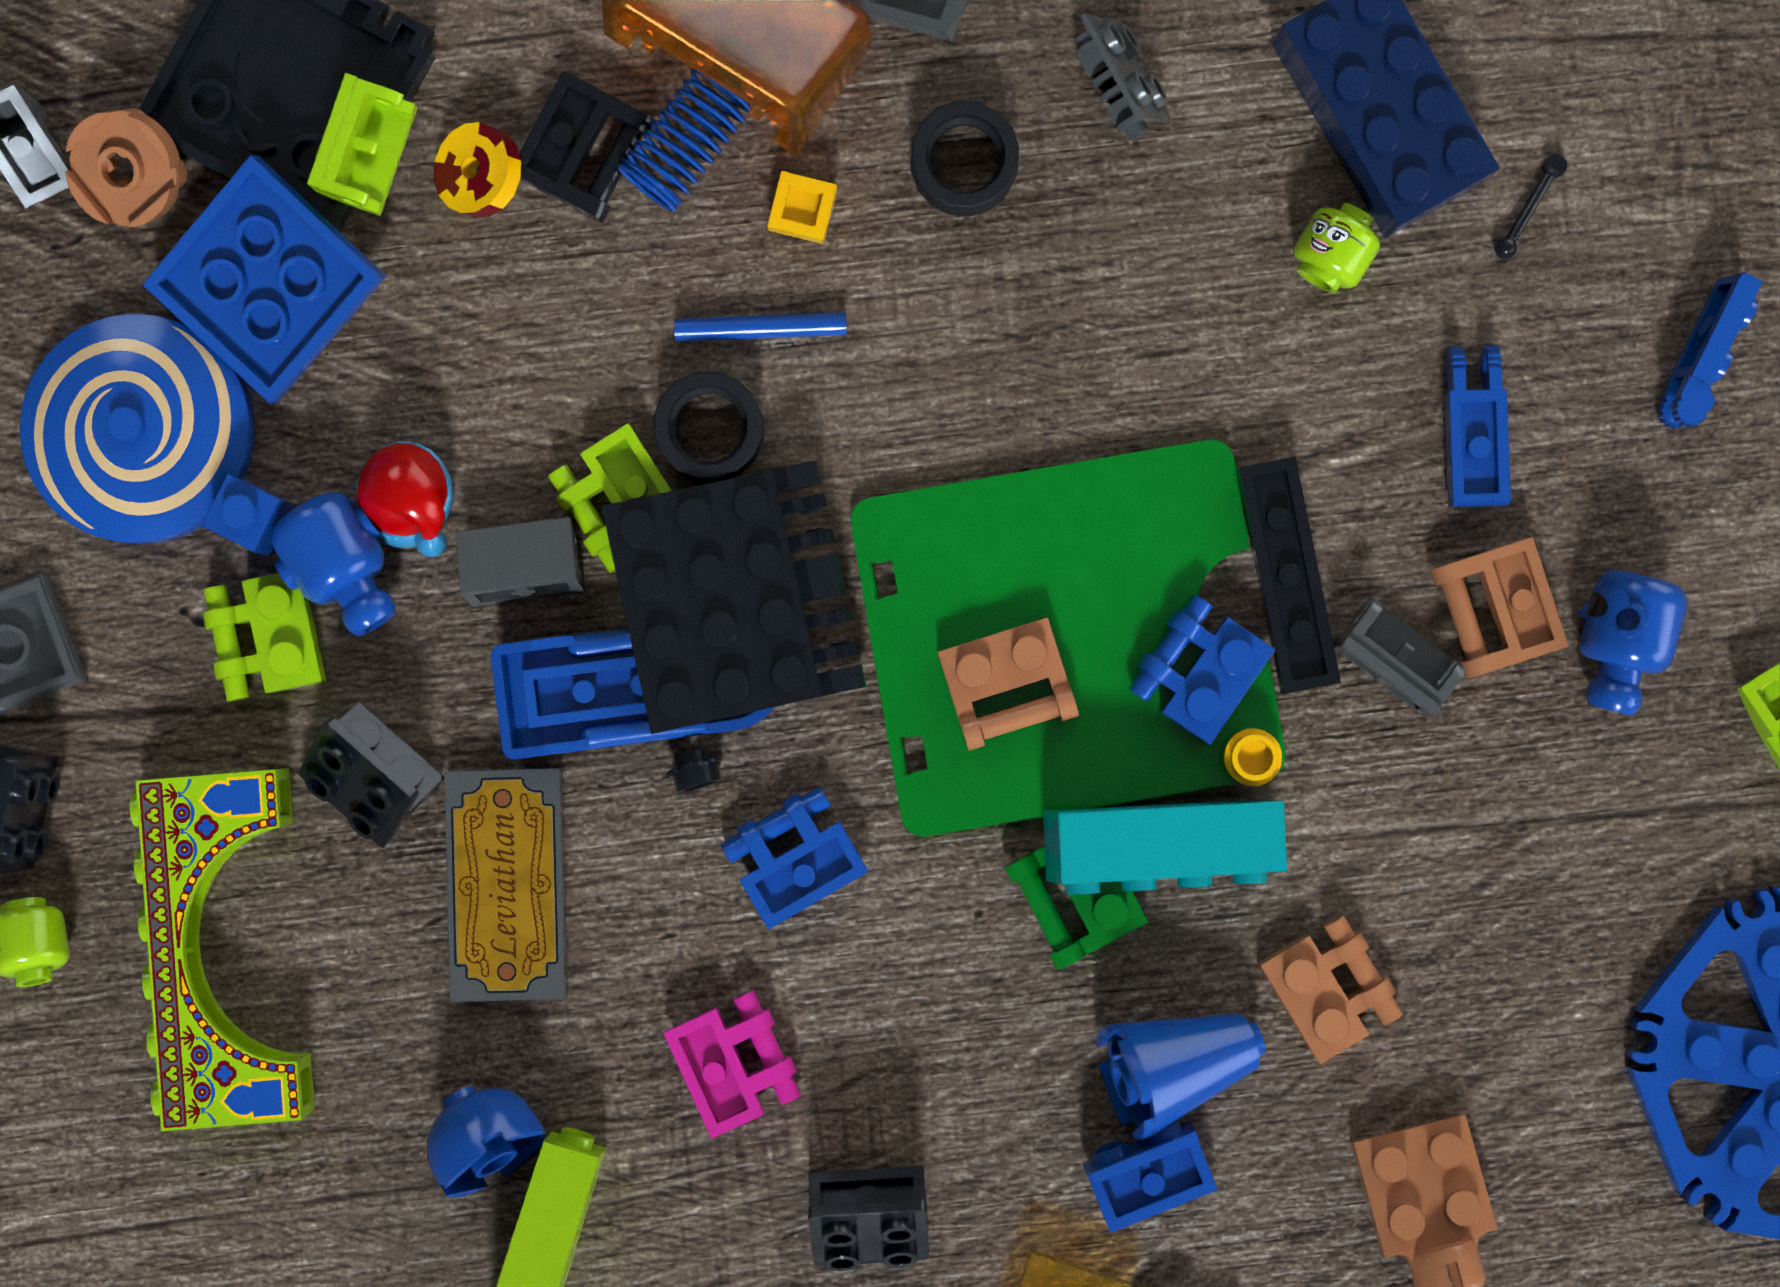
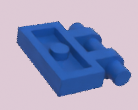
[1129,594,1276,745]
[720,786,869,930]

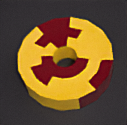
[433,122,521,218]

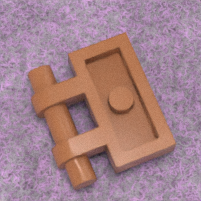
[1257,914,1403,1065]

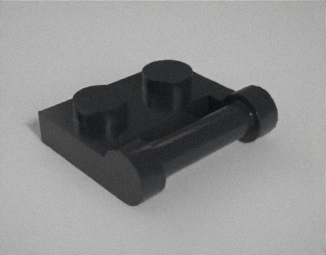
[519,71,654,223]

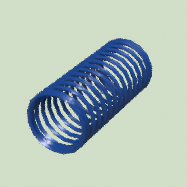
[618,31,779,212]

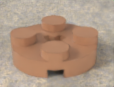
[65,108,187,227]

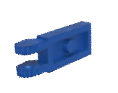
[1656,272,1763,429]
[1444,346,1511,508]

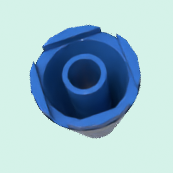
[1096,1014,1265,1140]

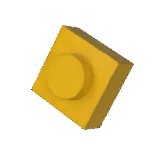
[767,171,838,244]

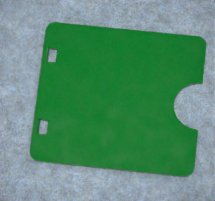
[851,440,1286,837]

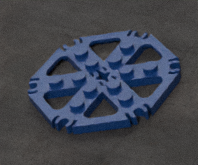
[1625,886,1780,1239]

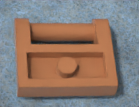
[1430,537,1569,679]
[937,617,1079,751]

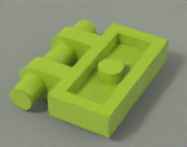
[548,423,672,573]
[202,573,327,702]

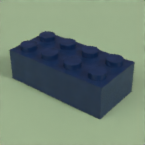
[1272,0,1500,239]

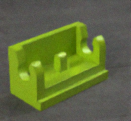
[307,73,418,216]

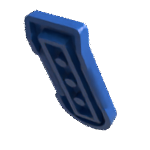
[490,628,774,760]

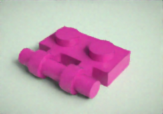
[663,990,801,1139]

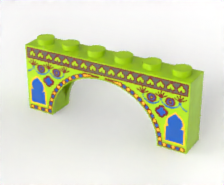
[129,768,315,1132]

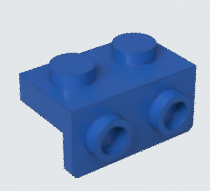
[1083,1120,1218,1233]

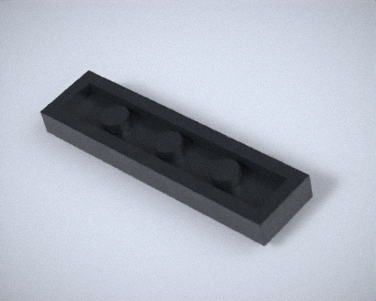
[1236,456,1341,694]

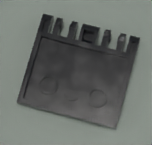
[601,461,867,734]

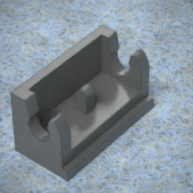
[455,517,585,607]
[1333,596,1466,717]

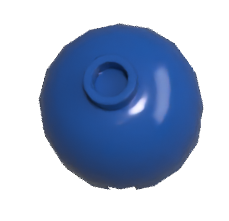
[427,1086,547,1198]

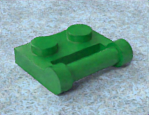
[1003,844,1148,970]

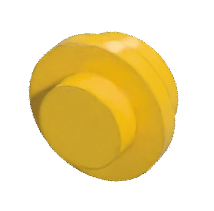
[1223,728,1282,786]

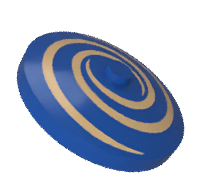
[20,314,255,544]

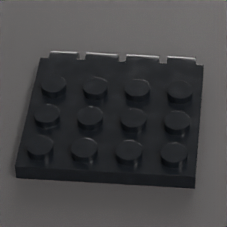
[139,0,435,232]

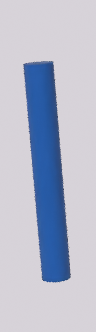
[674,312,847,342]

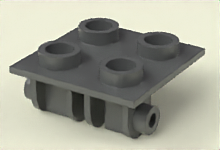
[1074,13,1170,141]

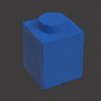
[201,474,297,556]

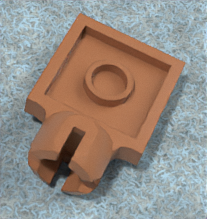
[1350,1114,1498,1287]

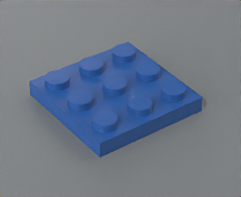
[142,155,386,404]

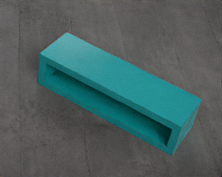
[1043,799,1287,894]

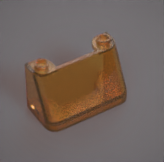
[601,0,872,156]

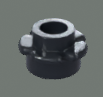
[666,748,722,793]

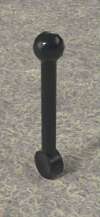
[1494,154,1568,259]

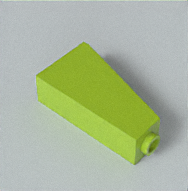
[496,1128,606,1287]

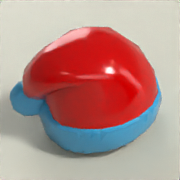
[354,441,454,557]

